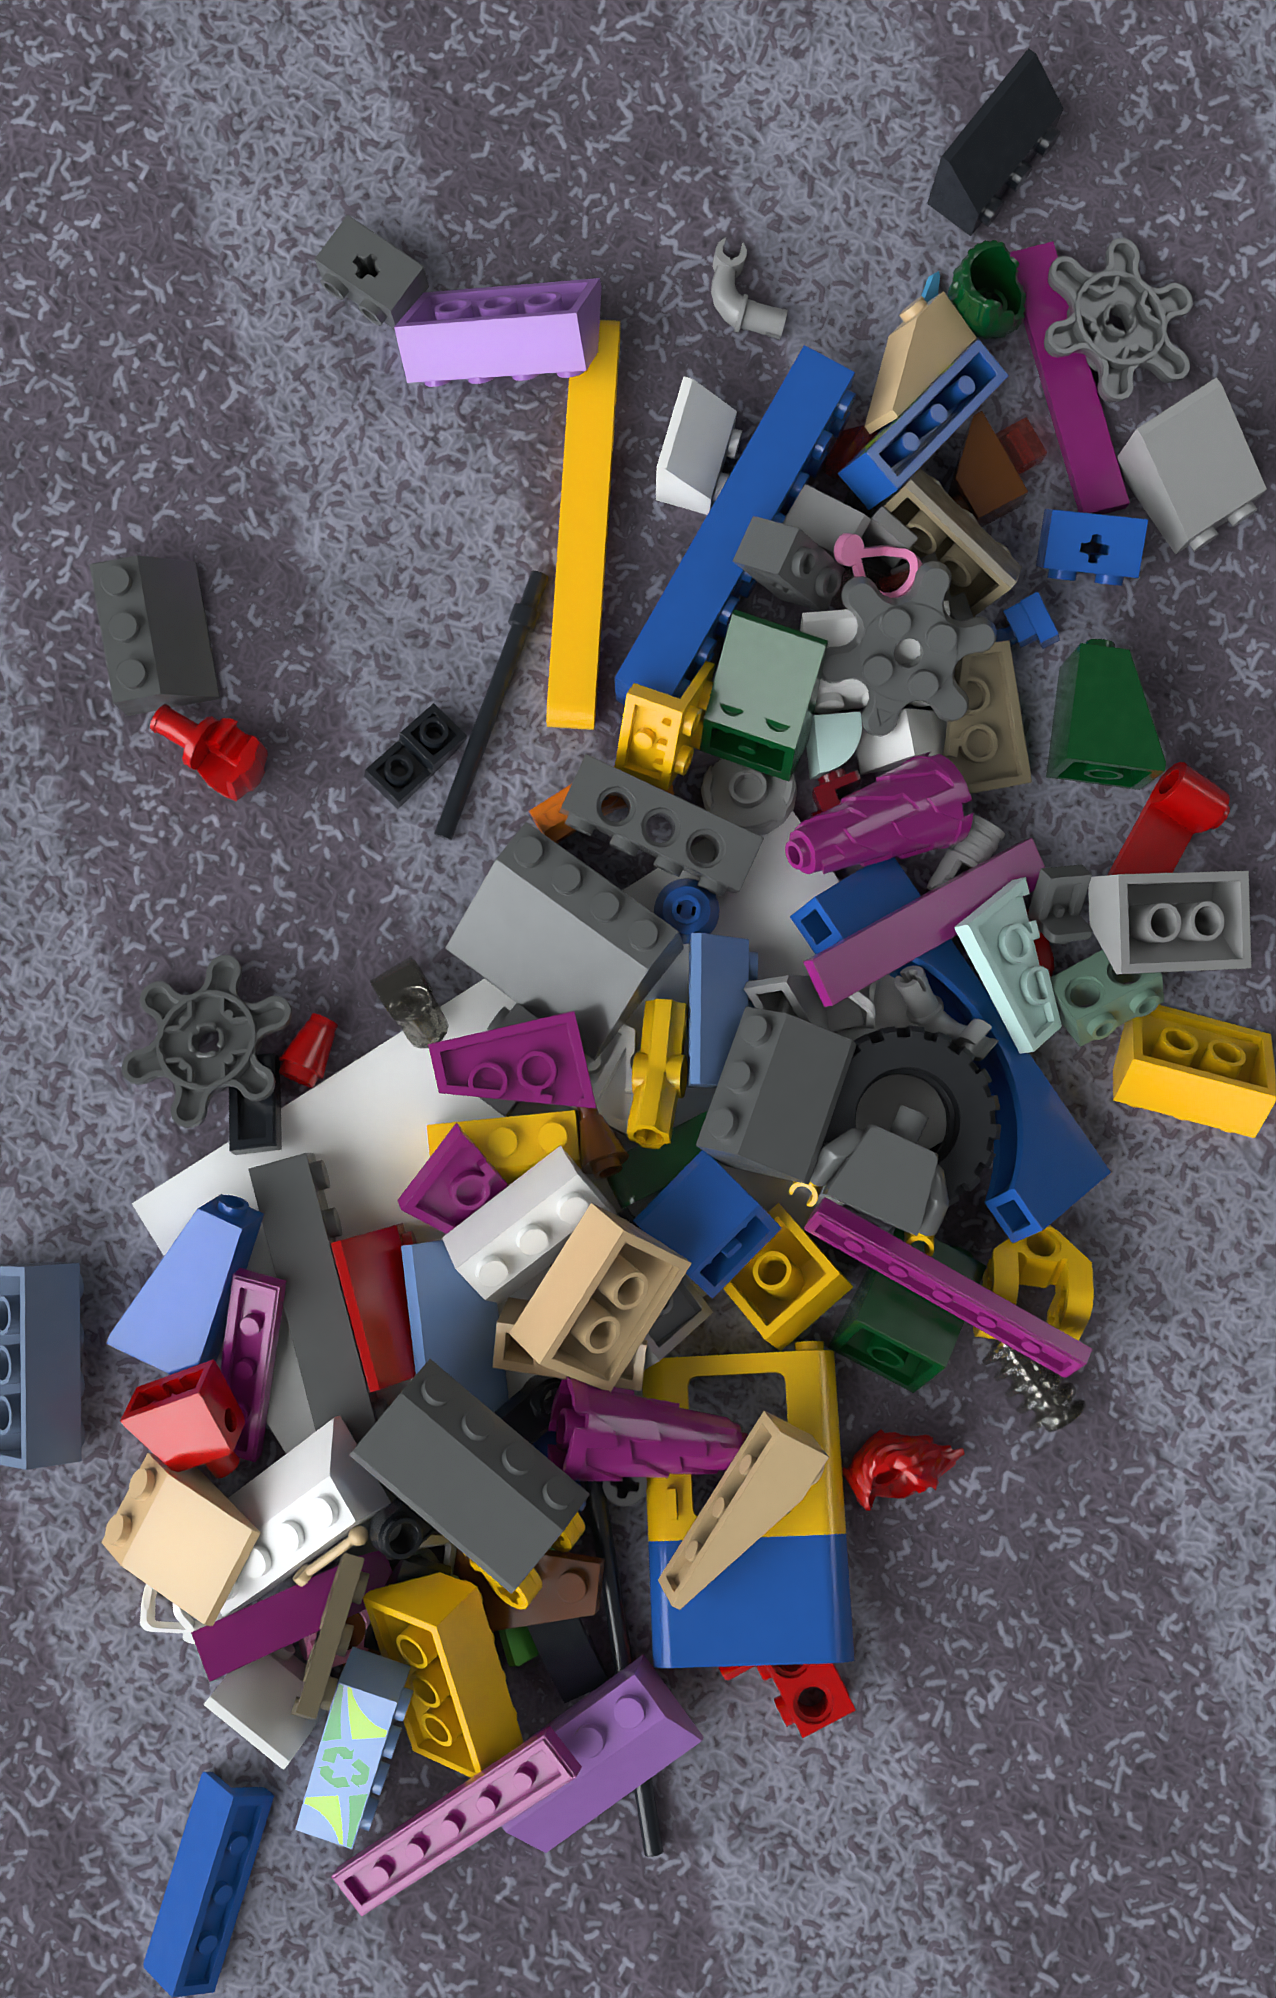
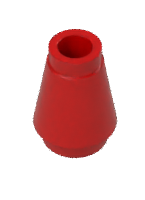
[278,1013,338,1088]

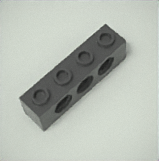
[559,754,764,897]

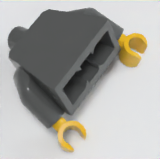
[789,1105,949,1257]

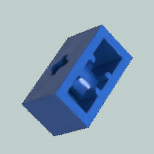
[1036,509,1148,586]

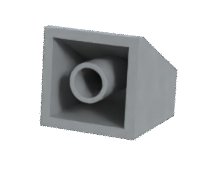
[1117,377,1267,555]

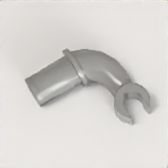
[711,238,788,340]
[894,966,999,1061]

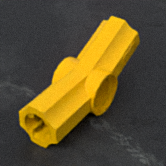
[627,999,688,1149]

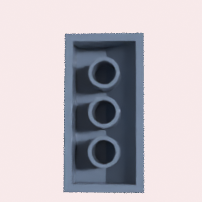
[0,1262,85,1470]

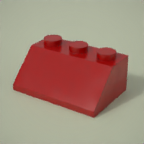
[331,1223,417,1392]

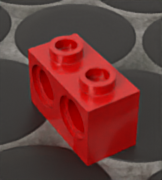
[756,1663,856,1738]

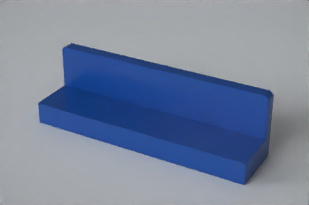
[143,1772,274,1998]

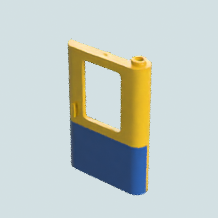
[642,1341,855,1668]

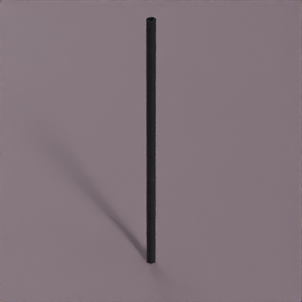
[550,1264,664,1857]

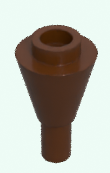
[576,1106,629,1179]

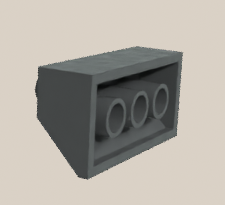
[349,1359,589,1594]

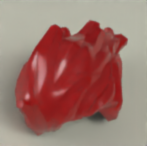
[842,1429,965,1511]

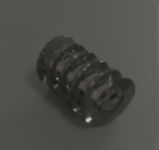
[982,1340,1087,1432]

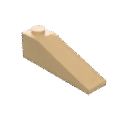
[658,1411,829,1610]

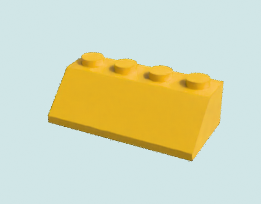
[363,1572,524,1778]

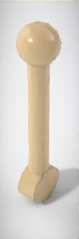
[293,1525,369,1587]

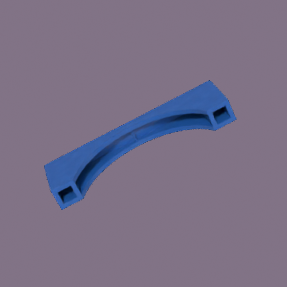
[790,857,1111,1243]

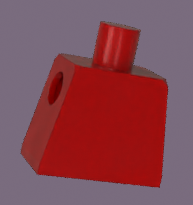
[120,1359,245,1479]

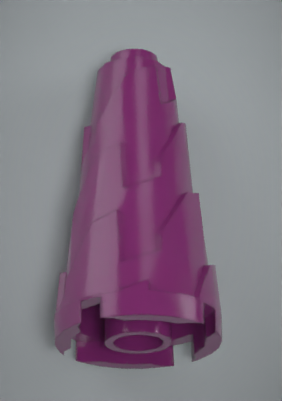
[785,751,974,874]
[548,1376,748,1481]

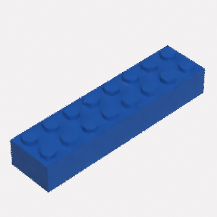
[615,345,856,706]

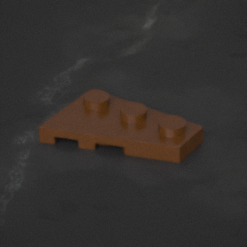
[453,1548,605,1631]

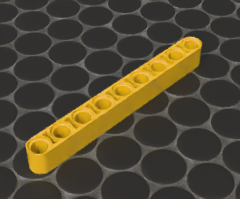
[547,320,620,730]

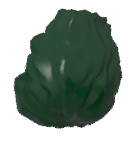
[948,240,1026,339]

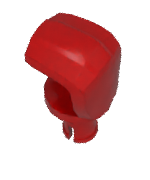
[150,704,268,802]

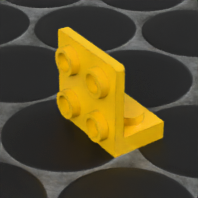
[615,661,715,790]

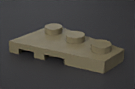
[943,640,1032,794]
[291,1553,369,1720]

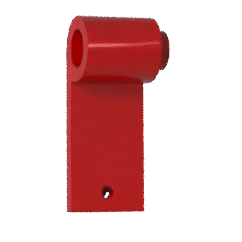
[1107,761,1230,875]

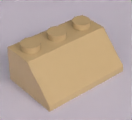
[509,1203,692,1392]

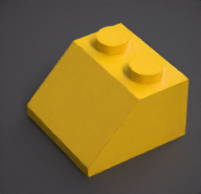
[723,1203,854,1351]

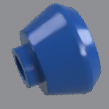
[654,878,720,944]

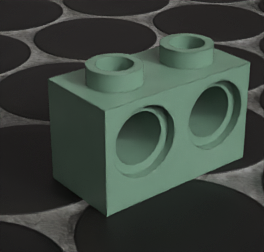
[1050,950,1164,1047]

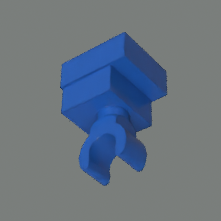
[995,592,1060,649]

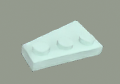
[954,877,1062,1054]

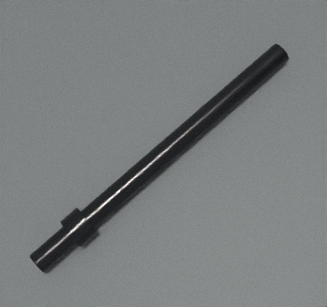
[434,570,549,841]

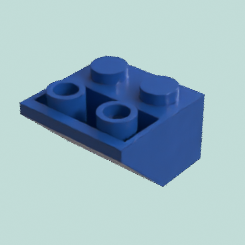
[633,1150,782,1299]

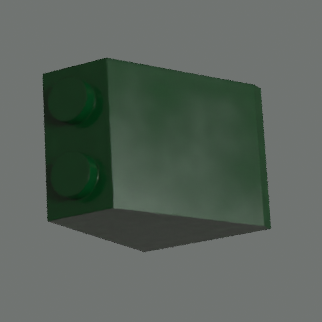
[1046,639,1166,790]
[828,1226,987,1393]

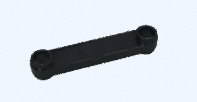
[369,1375,562,1560]

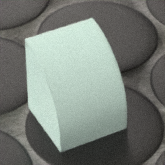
[806,711,862,780]

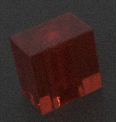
[995,417,1047,474]

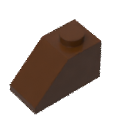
[948,411,1028,527]

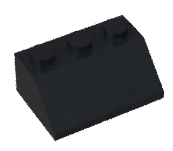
[927,48,1064,236]

